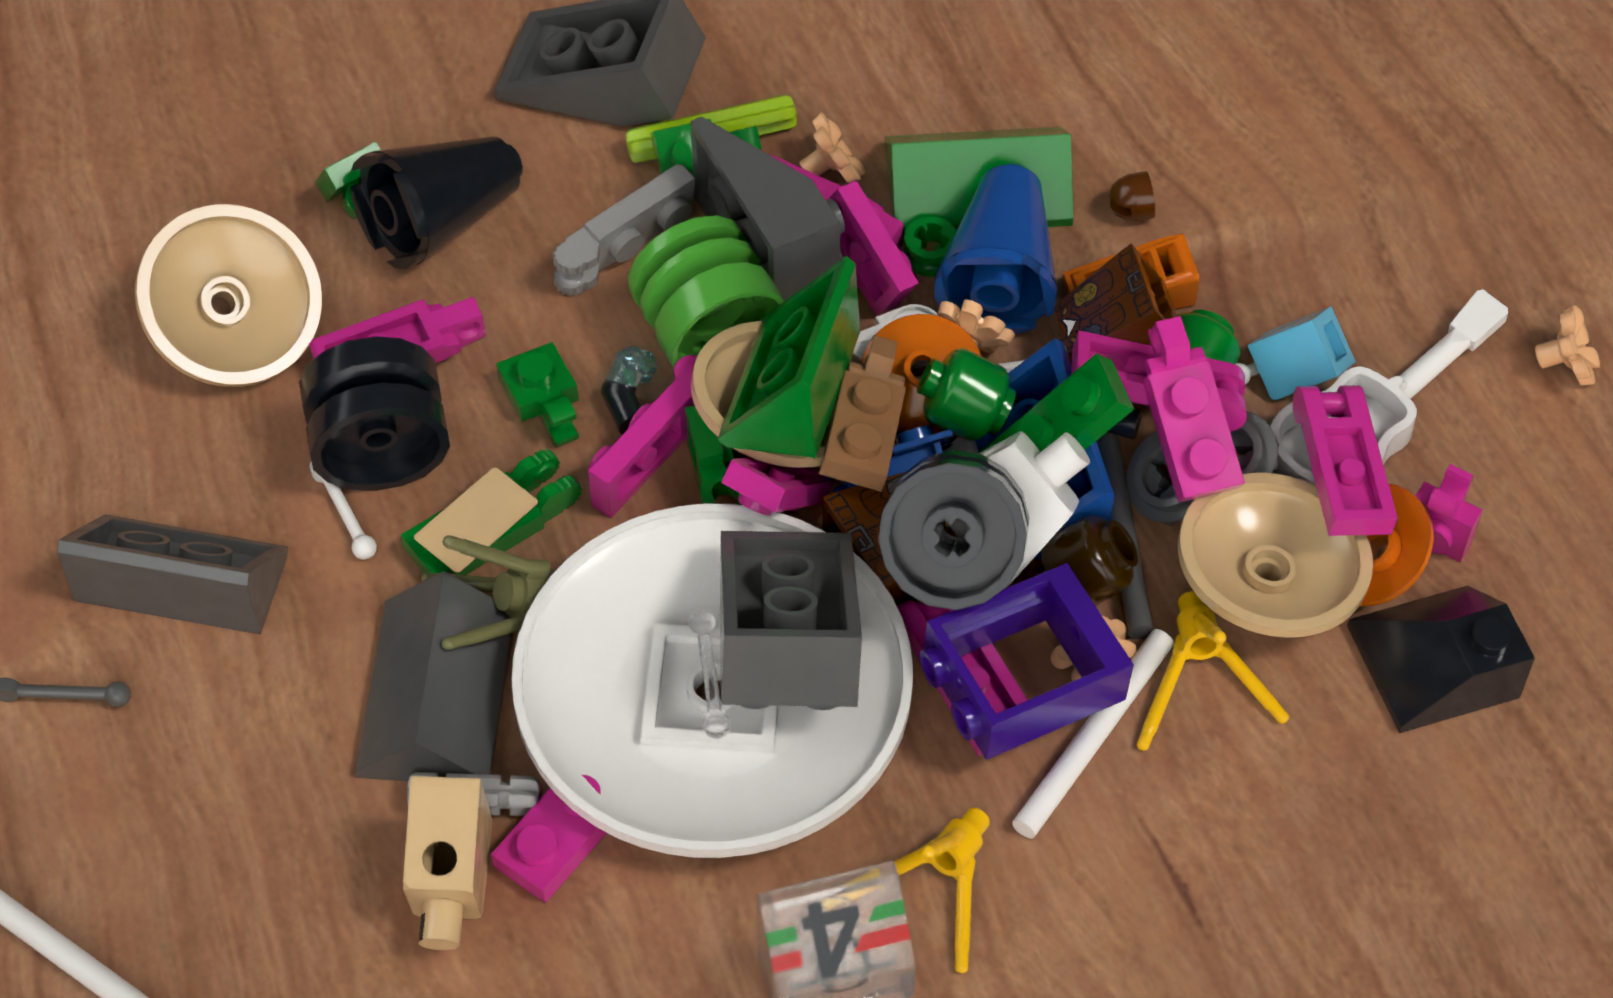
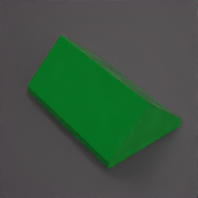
[885,127,1074,235]
[717,256,860,458]

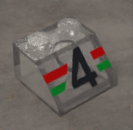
[756,860,916,998]

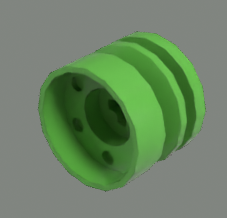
[628,215,785,368]

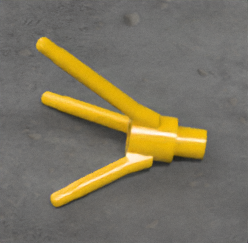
[1136,591,1289,751]
[820,807,990,973]

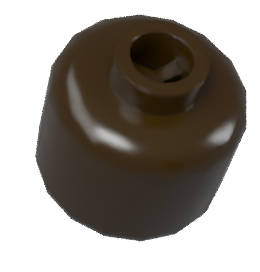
[1038,515,1138,606]

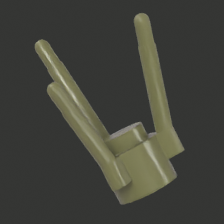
[421,535,555,650]

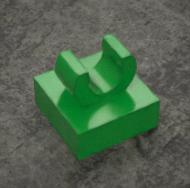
[315,142,381,219]

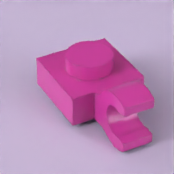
[1415,464,1483,563]

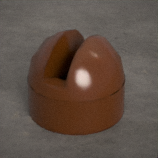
[1110,171,1155,221]

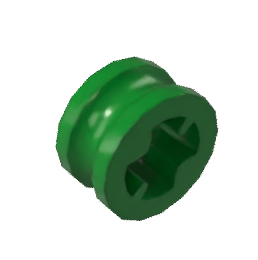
[903,216,956,277]

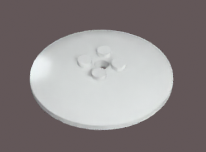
[512,504,913,858]

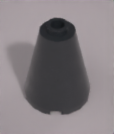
[350,137,523,270]

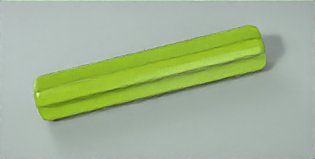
[625,94,797,163]

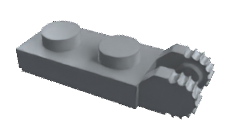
[553,164,695,297]

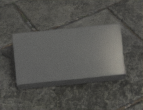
[57,514,288,635]
[355,571,513,781]

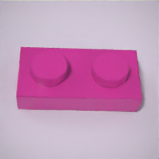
[829,180,919,316]
[721,457,834,516]
[490,775,607,903]

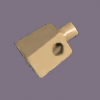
[403,776,493,950]

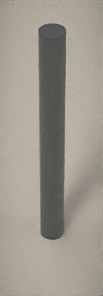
[1096,432,1153,639]

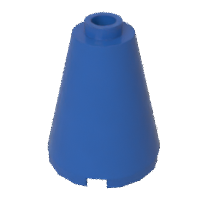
[934,164,1058,334]

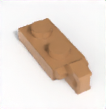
[819,335,906,492]

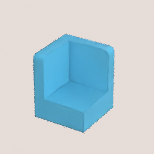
[1247,306,1356,400]

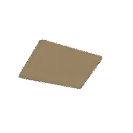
[414,467,538,573]

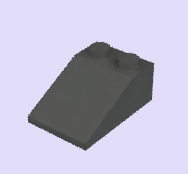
[494,0,706,127]
[690,117,845,300]
[720,531,862,710]

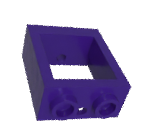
[919,563,1134,760]

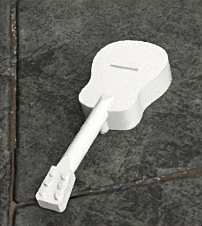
[1271,290,1508,486]

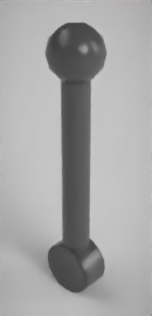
[0,678,131,707]

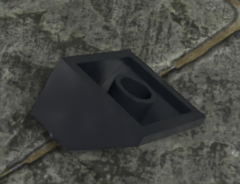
[1347,585,1535,733]

